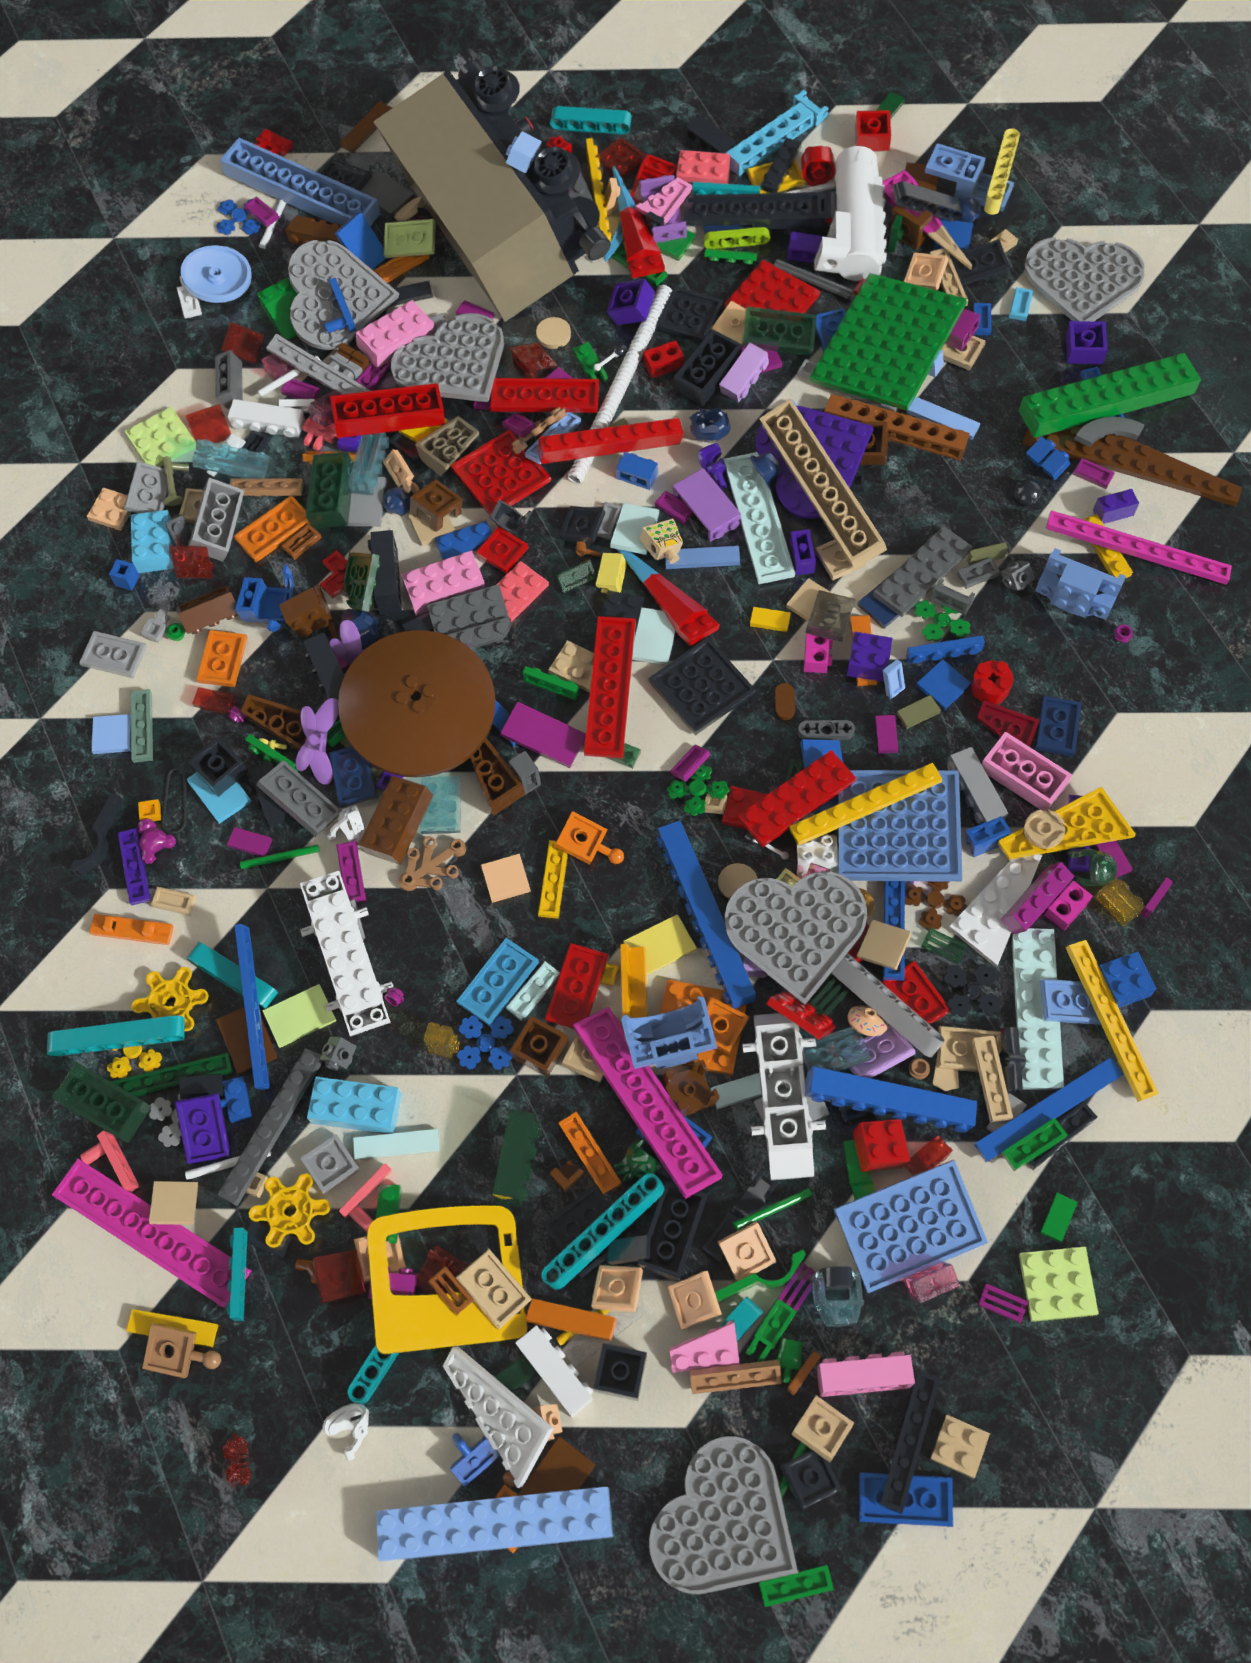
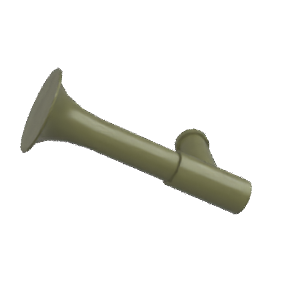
[163,456,189,506]

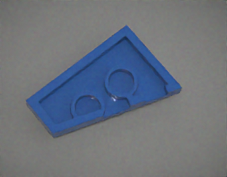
[435,521,492,560]

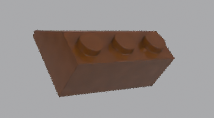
[176,585,237,635]

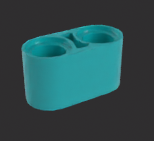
[719,1296,764,1342]

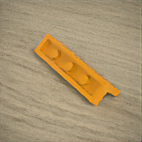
[621,944,648,1018]

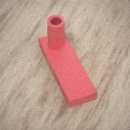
[80,1131,140,1192]
[339,1163,392,1233]

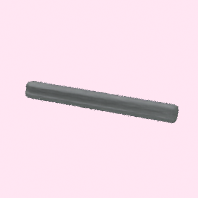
[774,259,853,299]

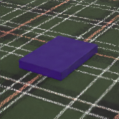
[175,1093,231,1164]

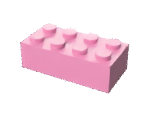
[356,300,434,369]
[401,551,485,616]
[982,732,1072,811]
[816,1352,915,1397]

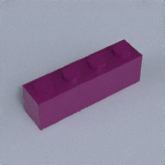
[1000,862,1074,934]

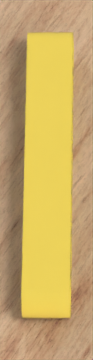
[984,129,1020,214]

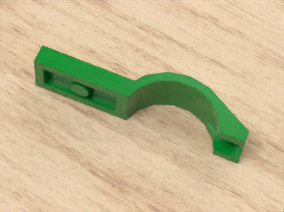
[843,1140,875,1200]
[715,1250,806,1304]

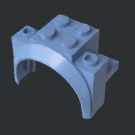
[1035,548,1126,620]
[621,996,717,1070]

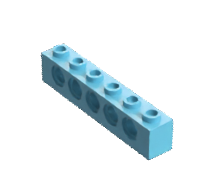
[726,102,814,176]

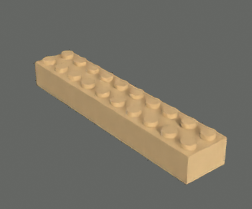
[759,398,887,570]

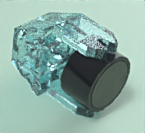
[812,1266,864,1327]

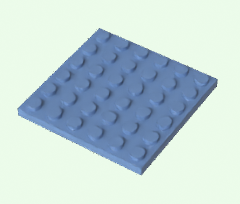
[839,770,962,882]

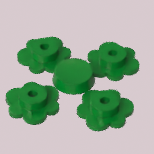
[915,600,970,642]
[667,764,729,816]

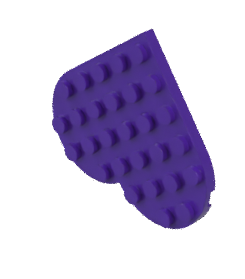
[756,406,873,519]

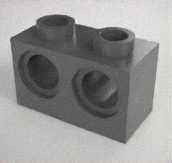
[509,751,541,795]

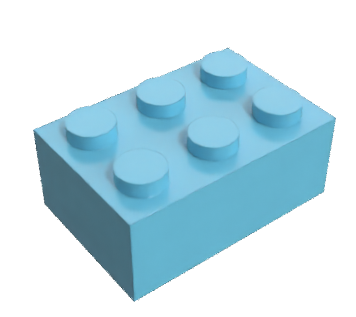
[131,510,175,573]

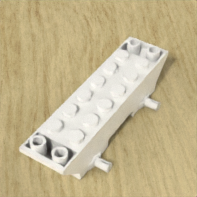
[300,871,394,1036]
[743,1013,826,1180]

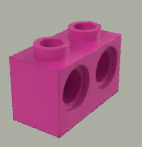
[804,629,833,673]
[1045,881,1093,931]

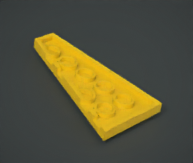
[998,786,1136,860]

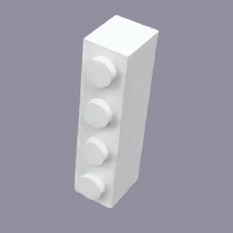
[228,399,305,438]
[516,1326,593,1417]

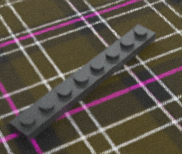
[218,1048,323,1206]

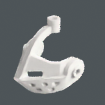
[327,805,365,848]
[323,1403,369,1461]

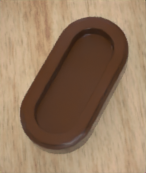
[775,683,795,720]

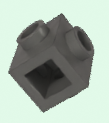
[1001,560,1035,590]
[320,1037,357,1071]

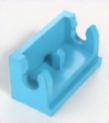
[793,90,829,126]

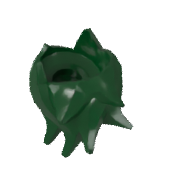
[614,1139,662,1182]

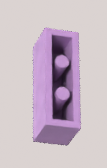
[719,343,769,403]

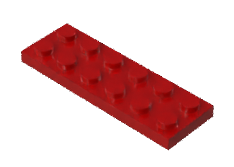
[491,378,599,413]
[738,750,857,848]

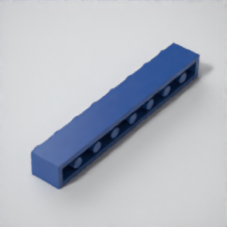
[805,1067,977,1132]

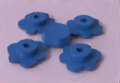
[216,199,261,235]
[457,1016,514,1070]

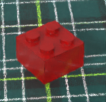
[855,110,891,151]
[853,1119,910,1172]

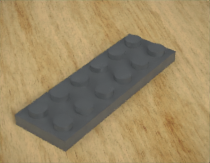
[873,526,973,617]

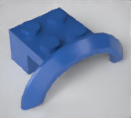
[235,564,293,632]

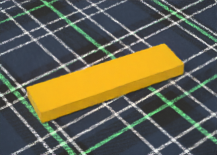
[538,840,568,919]
[126,1309,218,1347]

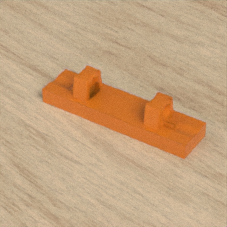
[89,914,174,945]

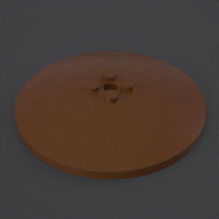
[338,630,496,778]

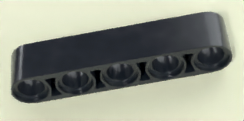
[892,181,963,222]

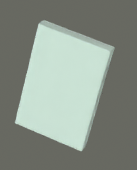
[610,503,659,555]
[633,608,675,665]

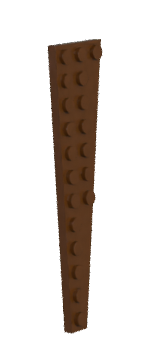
[1022,423,1242,506]

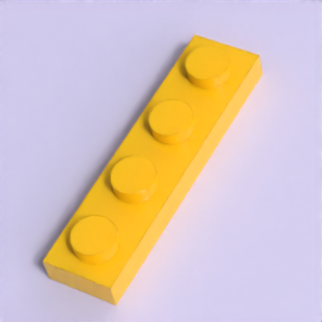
[1082,514,1133,578]

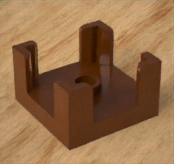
[889,205,933,250]
[410,479,463,532]
[660,1060,720,1117]

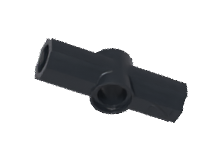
[998,1027,1026,1094]

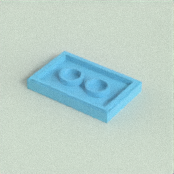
[187,774,252,824]

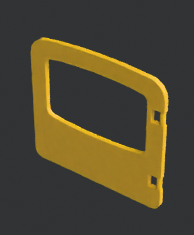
[367,1206,527,1354]

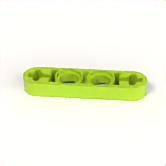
[703,227,770,249]

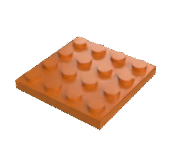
[660,979,747,1076]

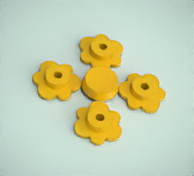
[107,1046,162,1079]

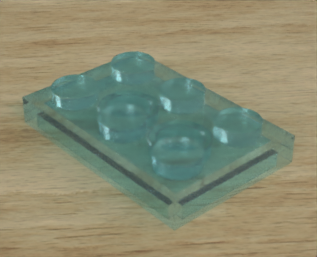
[420,776,461,834]
[802,1027,871,1071]

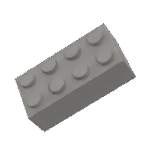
[187,478,245,562]

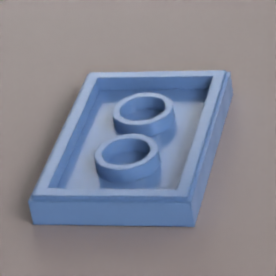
[1039,979,1101,1025]

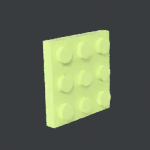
[125,406,198,467]
[1019,1247,1098,1322]

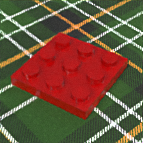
[767,991,836,1040]

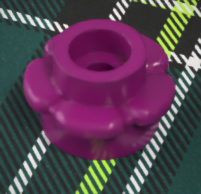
[1114,624,1133,643]
[228,706,245,723]
[384,988,404,1007]

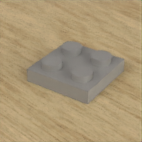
[300,1134,360,1194]

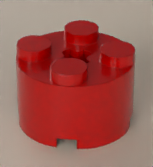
[801,146,836,186]
[971,661,1013,705]

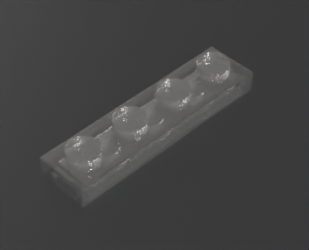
[562,1301,646,1369]

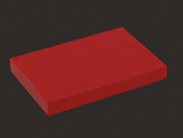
[881,961,951,1025]

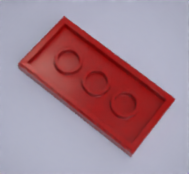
[545,943,609,1030]

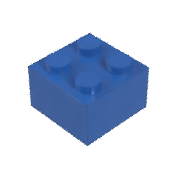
[1099,952,1157,1008]

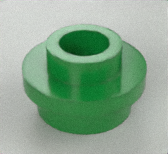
[166,623,185,641]

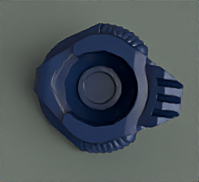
[689,408,731,443]
[337,609,379,650]

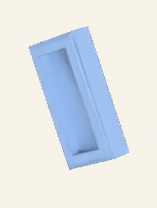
[883,660,905,699]

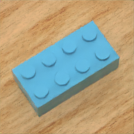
[307,1077,402,1134]

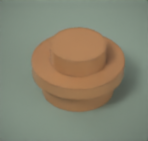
[908,1058,930,1080]

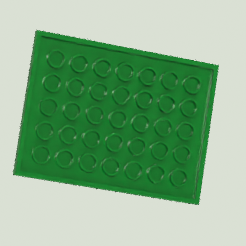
[809,273,967,411]

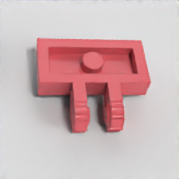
[302,414,337,451]

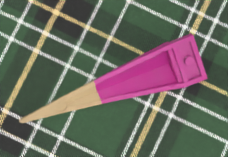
[882,170,972,269]

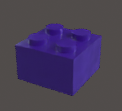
[607,279,655,325]
[1065,321,1108,364]
[847,632,893,682]

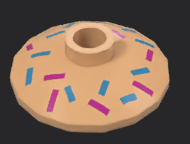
[847,1005,888,1036]

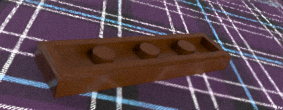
[340,101,392,153]

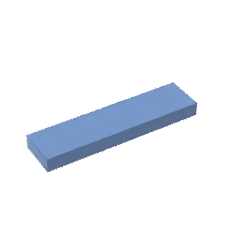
[665,546,740,569]

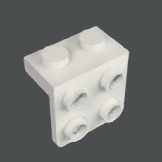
[797,835,839,879]

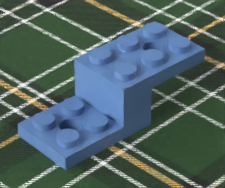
[925,144,1014,212]

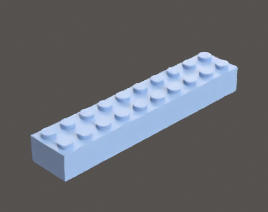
[376,1487,613,1561]

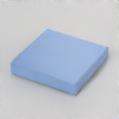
[92,714,131,754]

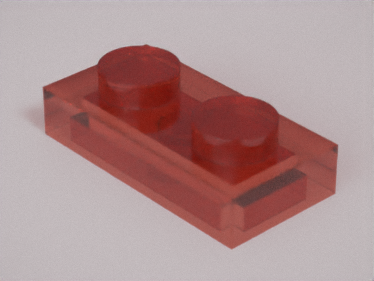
[192,687,236,714]

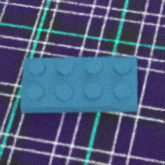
[456,938,539,1026]

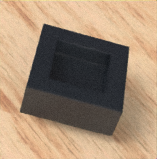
[646,211,664,230]

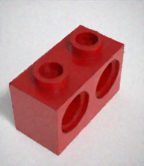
[643,341,684,379]

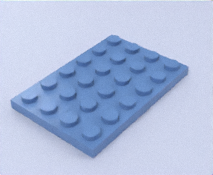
[834,1160,988,1293]

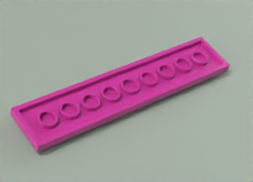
[573,1007,722,1199]
[52,1159,251,1309]

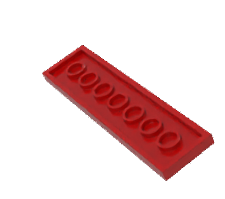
[584,616,636,758]

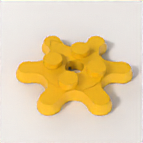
[131,967,209,1031]
[249,1173,331,1248]

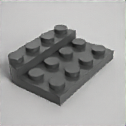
[427,584,511,649]

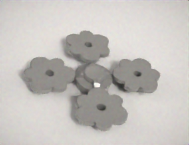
[149,1093,182,1147]

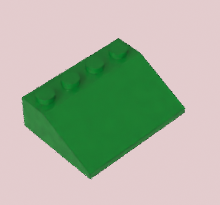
[257,277,298,340]

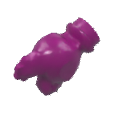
[138,819,176,864]

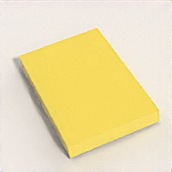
[624,914,697,975]

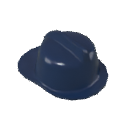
[750,452,780,492]

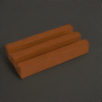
[281,524,322,560]
[428,1266,474,1316]
[787,1351,821,1396]

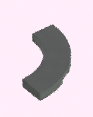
[1074,417,1144,447]

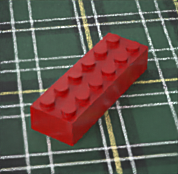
[330,383,445,438]

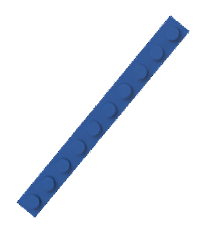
[656,820,756,1009]

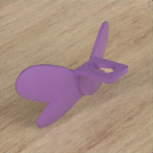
[330,620,364,665]
[296,698,339,784]

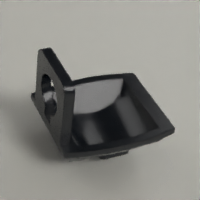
[490,500,532,535]

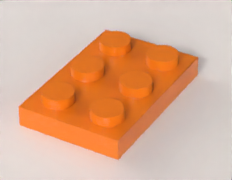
[196,630,248,687]

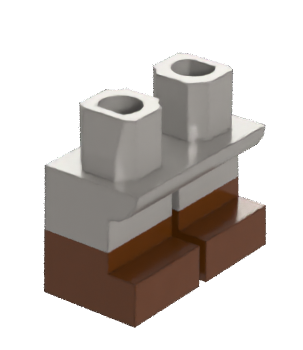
[328,342,370,381]

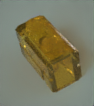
[1095,877,1145,927]
[423,1022,460,1059]

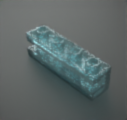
[349,432,389,495]
[193,439,270,479]

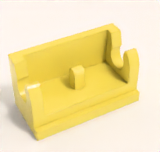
[596,553,627,594]

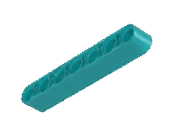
[47,1016,185,1056]
[542,1173,664,1290]

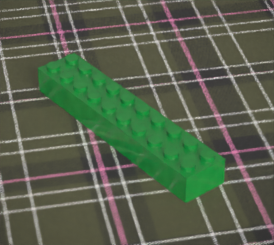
[1019,353,1201,438]

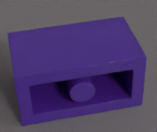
[788,232,824,263]
[1093,488,1139,524]
[790,530,816,575]

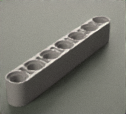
[831,953,945,1057]

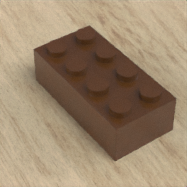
[359,775,434,865]

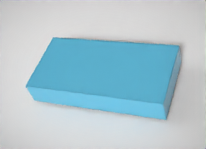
[1009,287,1033,321]

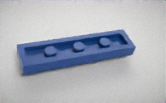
[906,636,985,663]

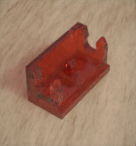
[904,1136,953,1176]

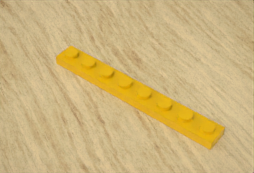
[586,138,611,243]
[789,763,942,846]
[1066,940,1159,1102]

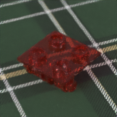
[221,322,264,364]
[510,342,557,378]
[186,404,231,449]
[170,546,214,578]
[416,1245,469,1295]
[224,1434,252,1488]

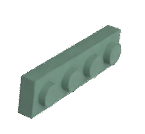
[131,689,153,763]

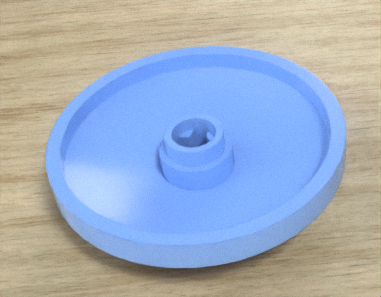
[181,246,251,303]

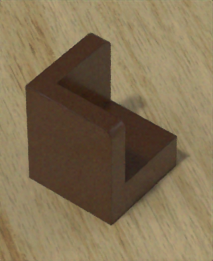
[550,1160,584,1193]

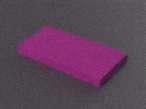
[500,702,586,768]

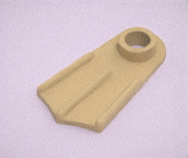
[932,1053,959,1092]

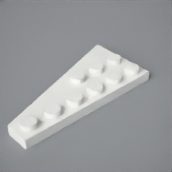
[949,854,1042,968]
[443,1346,554,1488]

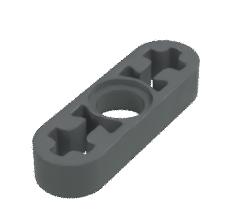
[798,720,855,740]

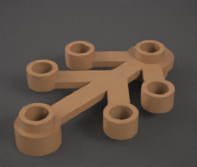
[511,407,567,454]
[399,836,466,891]

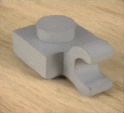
[140,609,170,643]

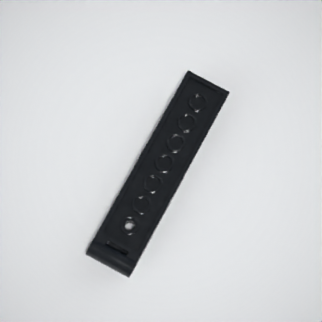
[684,191,836,229]

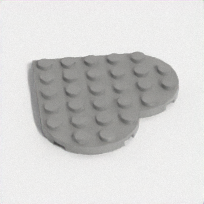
[1024,237,1145,321]
[289,240,399,350]
[391,313,504,402]
[725,872,867,1004]
[650,1437,798,1594]

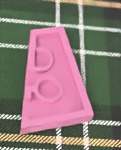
[636,178,692,225]
[670,1319,739,1373]

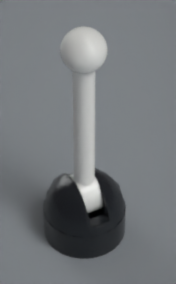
[594,342,628,371]
[743,831,789,860]

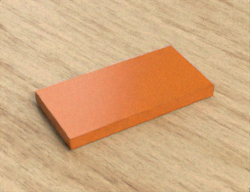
[233,496,314,563]

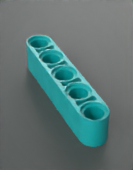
[550,106,632,134]
[186,941,278,1009]
[348,1345,399,1404]

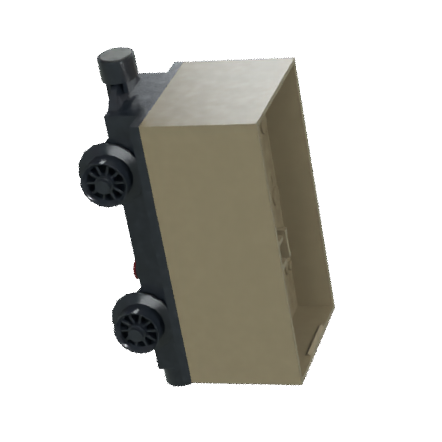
[374,61,611,322]

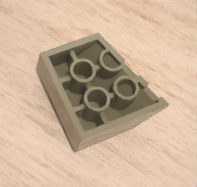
[415,416,479,476]

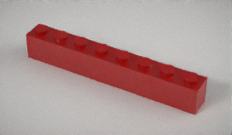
[537,418,684,464]

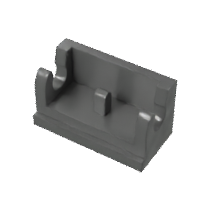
[931,578,975,615]

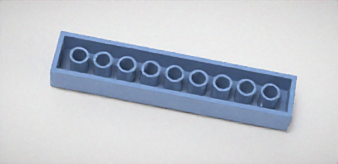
[220,138,380,227]

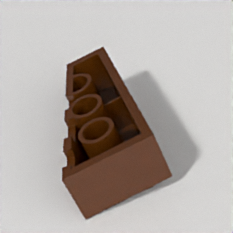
[285,215,342,246]
[241,694,307,751]
[469,738,525,816]

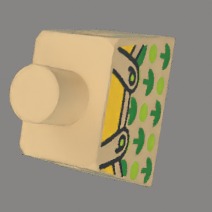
[639,519,682,564]

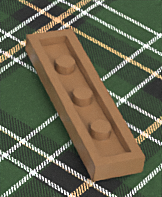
[230,478,304,496]
[689,1360,781,1394]

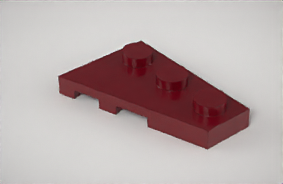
[976,700,1039,747]

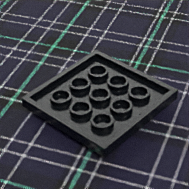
[648,637,756,736]

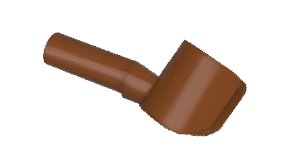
[576,542,601,557]

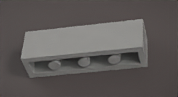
[947,747,1008,824]

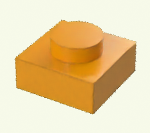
[138,799,161,821]

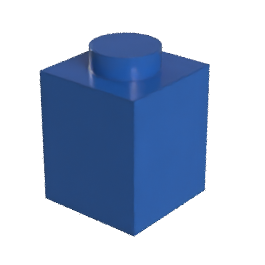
[109,559,140,590]

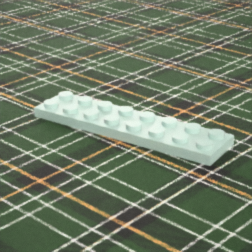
[724,452,795,584]
[1011,928,1064,1090]

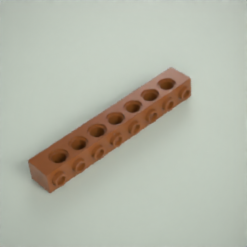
[824,394,970,461]

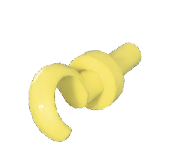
[259,738,287,750]

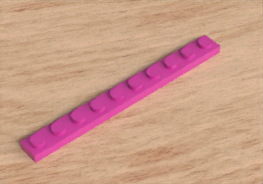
[1045,510,1232,584]

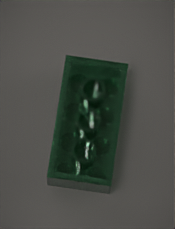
[741,307,817,356]
[305,452,355,528]
[52,1062,152,1143]
[493,1109,541,1208]

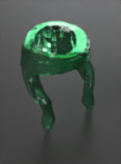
[1066,849,1117,886]

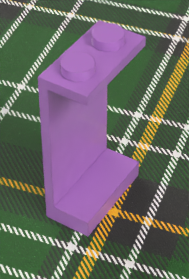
[640,175,687,243]
[673,468,741,542]

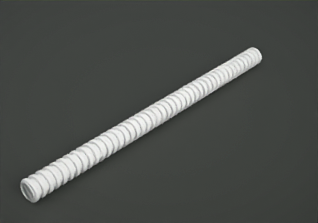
[568,285,672,484]

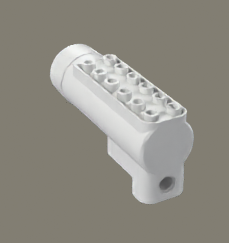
[814,146,886,281]

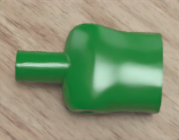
[776,1339,803,1383]

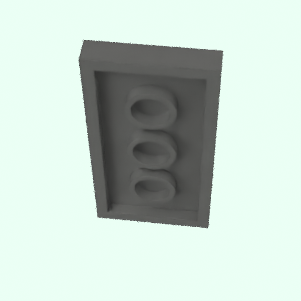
[257,760,341,837]

